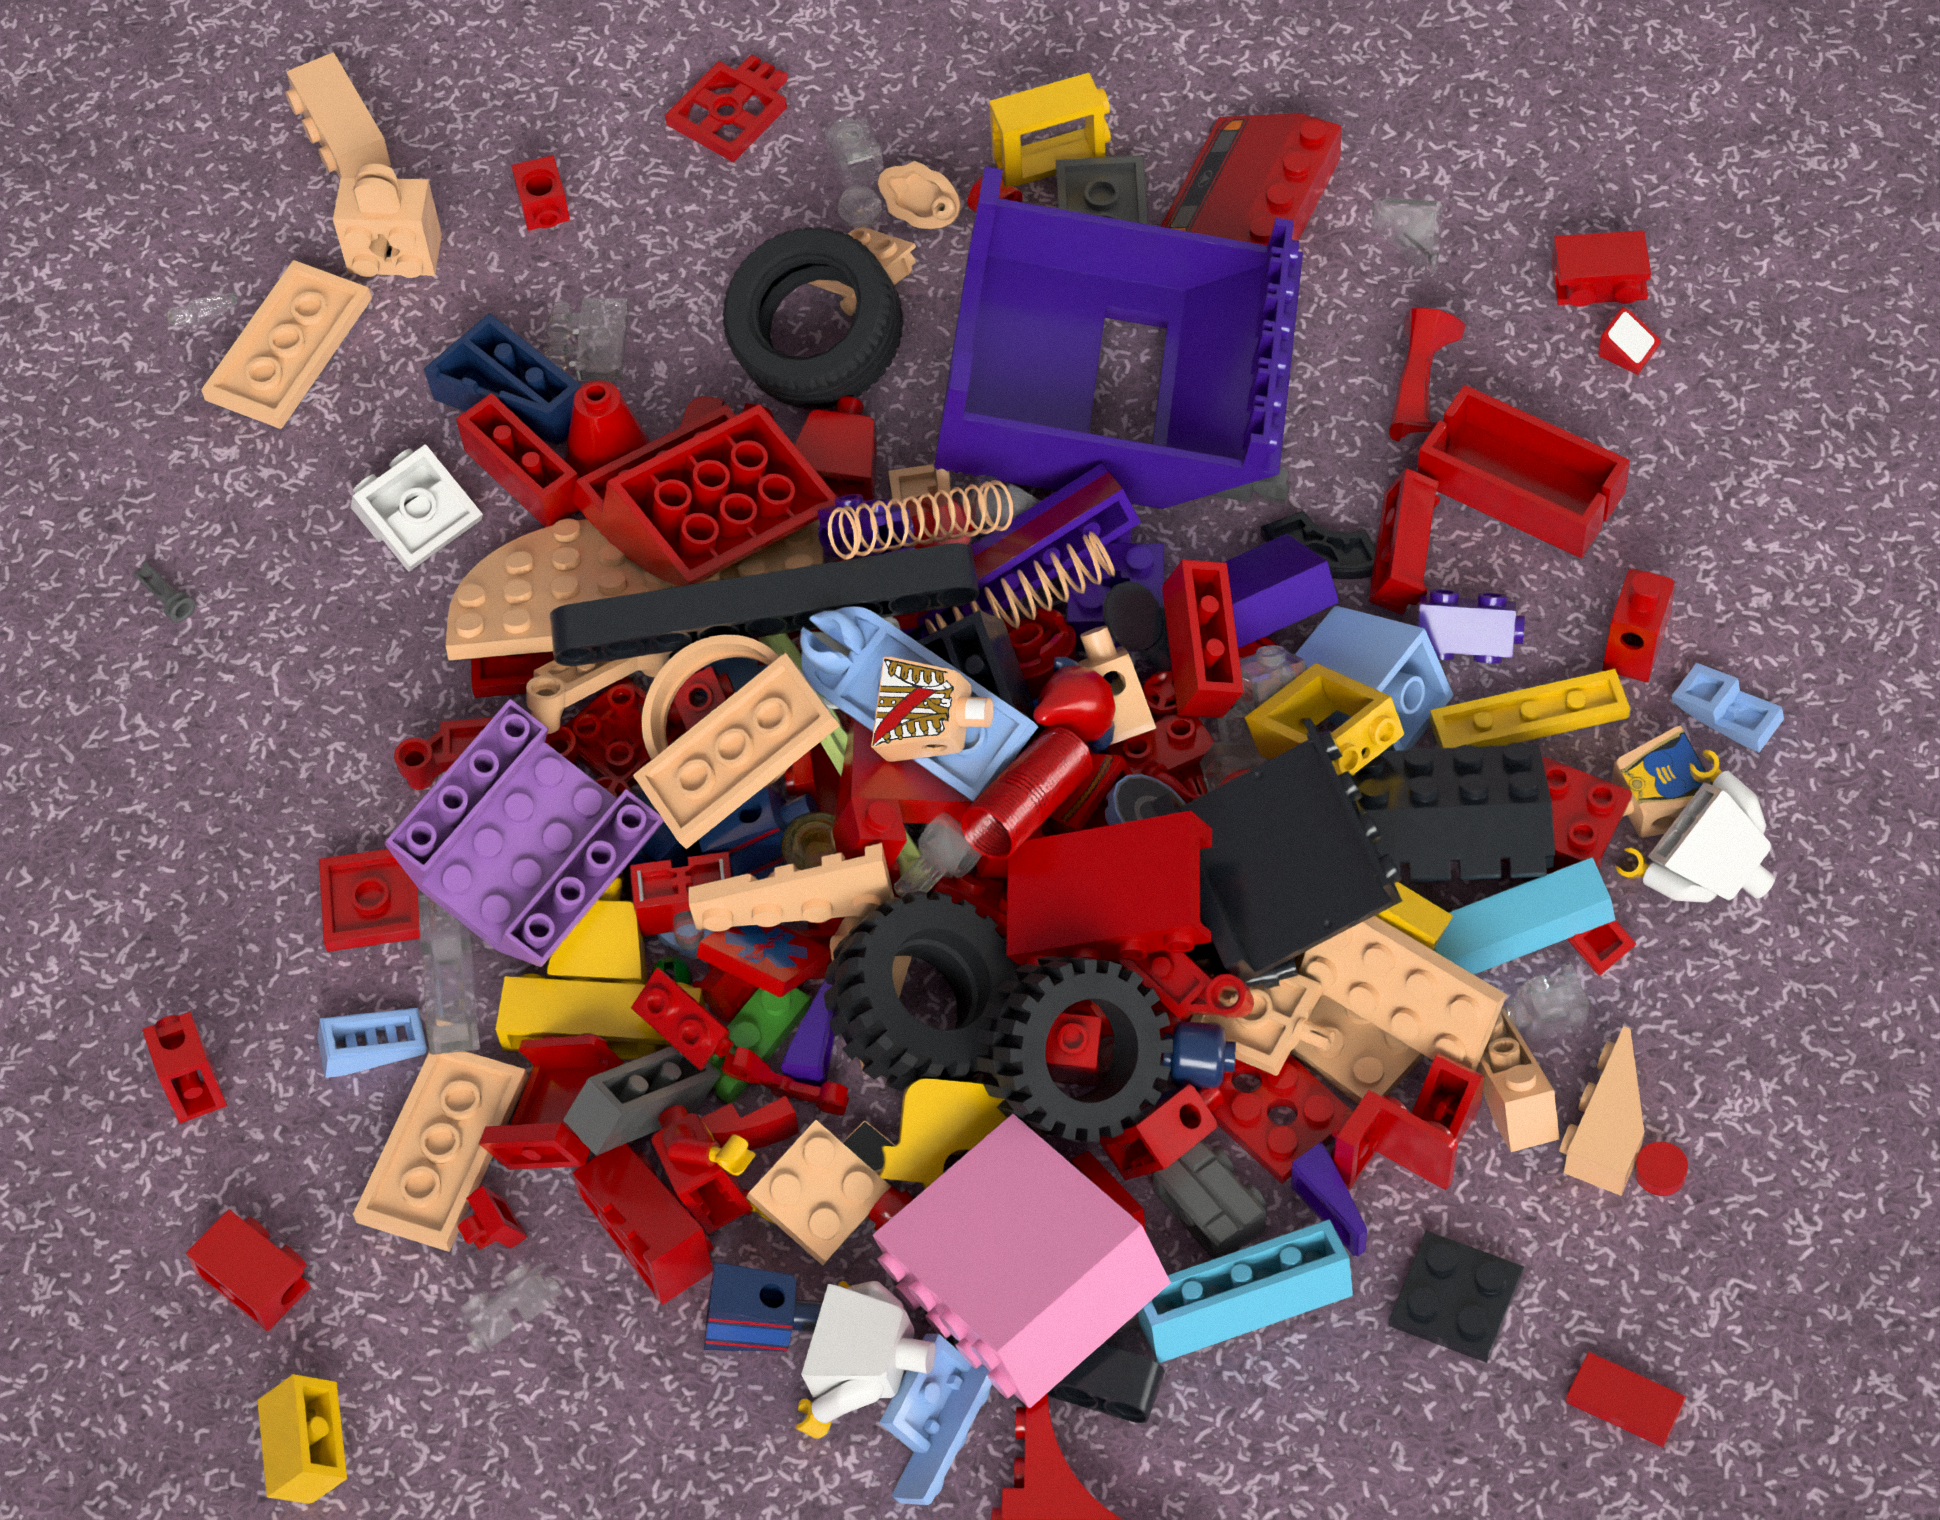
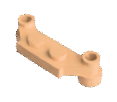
[526,651,672,734]

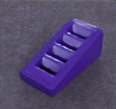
[781,980,835,1087]
[1291,1142,1367,1257]

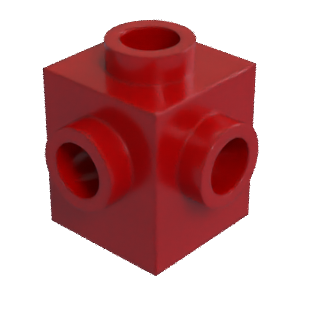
[669,666,736,731]

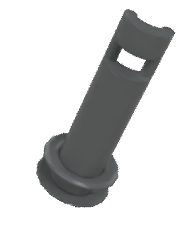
[134,561,195,623]

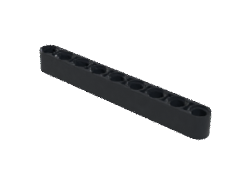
[550,543,979,666]

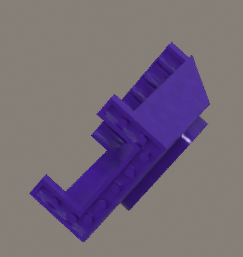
[934,166,1303,509]

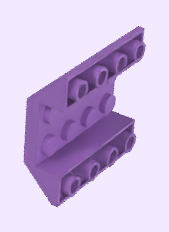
[385,699,664,967]

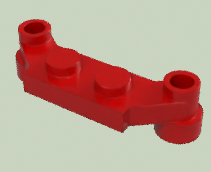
[394,714,578,790]
[1116,950,1254,1021]

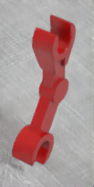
[722,1047,850,1116]

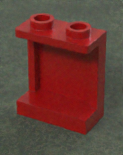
[479,1033,624,1170]

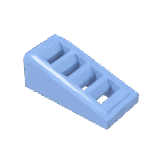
[317,1008,427,1078]

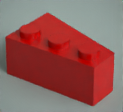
[572,1143,714,1305]

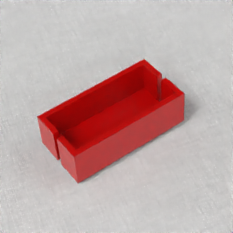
[1417,385,1630,559]

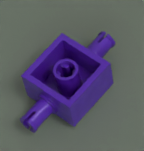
[1067,529,1165,683]

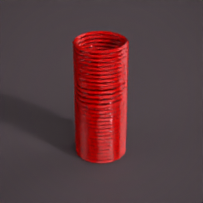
[960,727,1092,860]

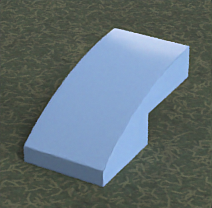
[1672,663,1784,752]

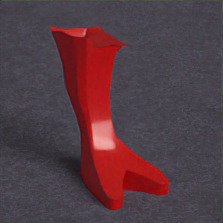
[1389,308,1466,442]

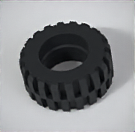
[824,891,1021,1091]

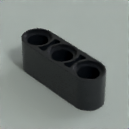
[1048,1344,1165,1423]

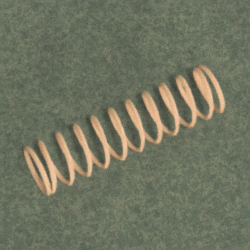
[828,480,1014,560]
[925,531,1115,634]

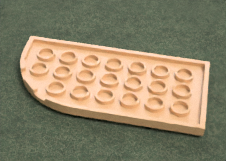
[446,519,824,661]

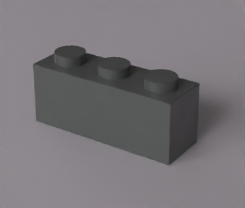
[563,1046,721,1155]

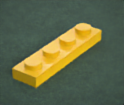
[1429,669,1630,749]

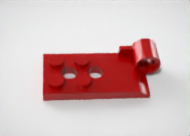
[1151,1000,1353,1184]

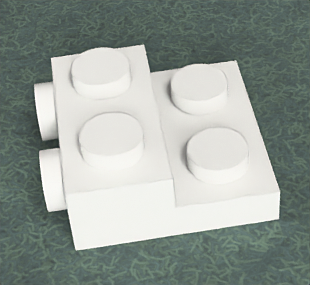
[350,444,483,572]

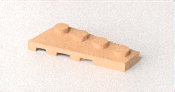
[689,843,894,931]

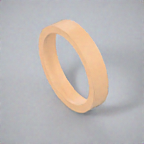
[642,635,790,786]

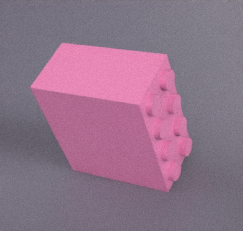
[872,1114,1171,1409]

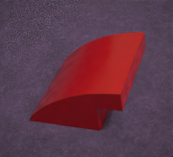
[573,404,837,586]

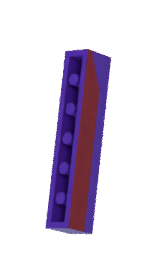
[900,463,1141,641]

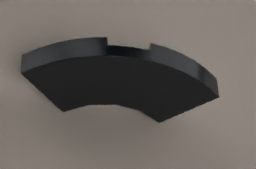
[1261,511,1376,580]

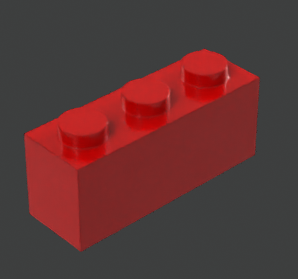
[456,393,579,527]
[1162,559,1244,718]

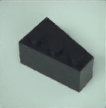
[917,610,1043,760]

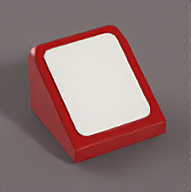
[1598,307,1661,375]

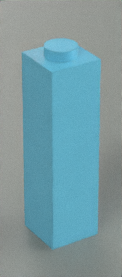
[1434,857,1615,975]

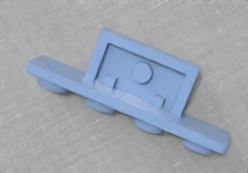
[879,1334,992,1505]

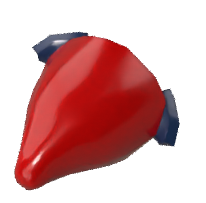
[1033,657,1116,750]

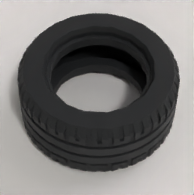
[722,227,904,409]

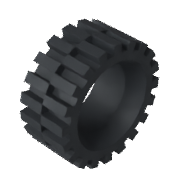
[976,955,1173,1142]

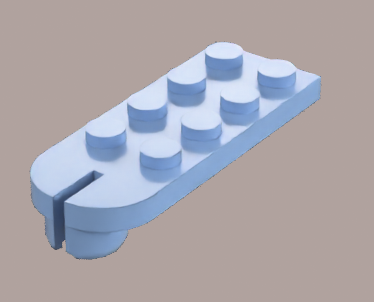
[800,606,1038,802]

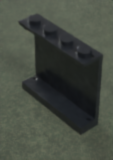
[1150,718,1403,982]

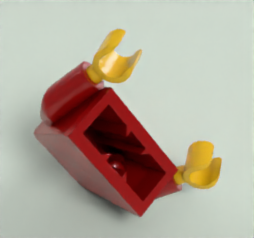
[651,1105,775,1234]

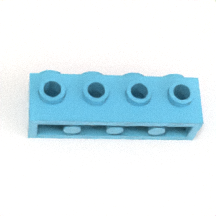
[1138,1219,1353,1363]

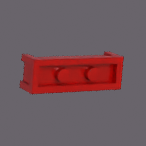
[1368,468,1440,615]

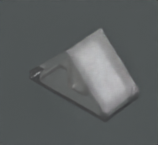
[1371,197,1443,282]

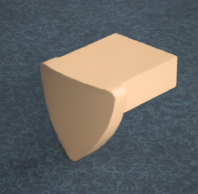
[888,460,951,505]

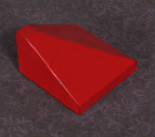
[1567,919,1636,976]

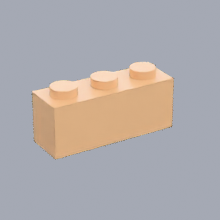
[285,52,391,178]

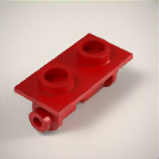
[631,968,733,1070]

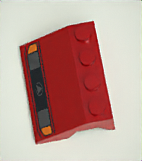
[1160,113,1342,245]

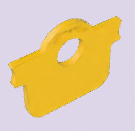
[879,1078,1008,1190]

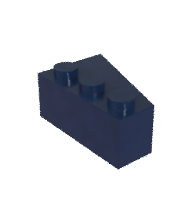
[423,313,582,445]

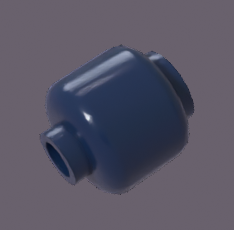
[1163,1021,1236,1089]

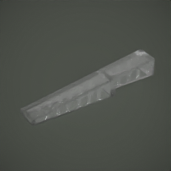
[414,805,481,1055]

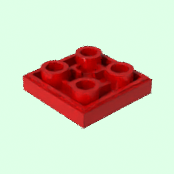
[564,677,687,788]

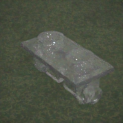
[455,1261,563,1352]

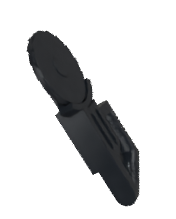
[1103,581,1172,671]

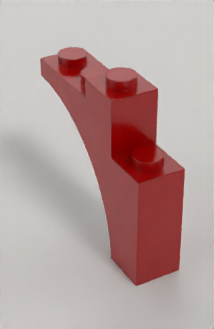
[991,1393,1123,1520]

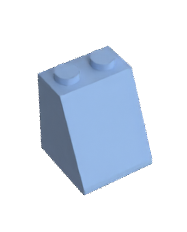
[1282,605,1454,751]

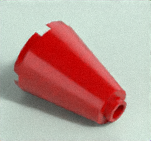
[564,380,651,478]

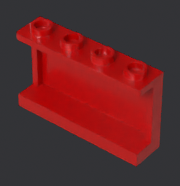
[1006,810,1212,966]

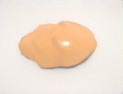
[878,161,961,230]

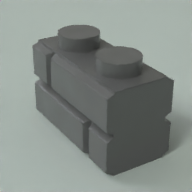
[1153,1140,1267,1259]

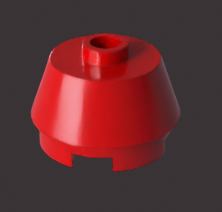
[1003,608,1076,700]

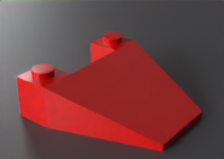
[832,717,1043,878]

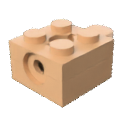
[333,163,442,278]

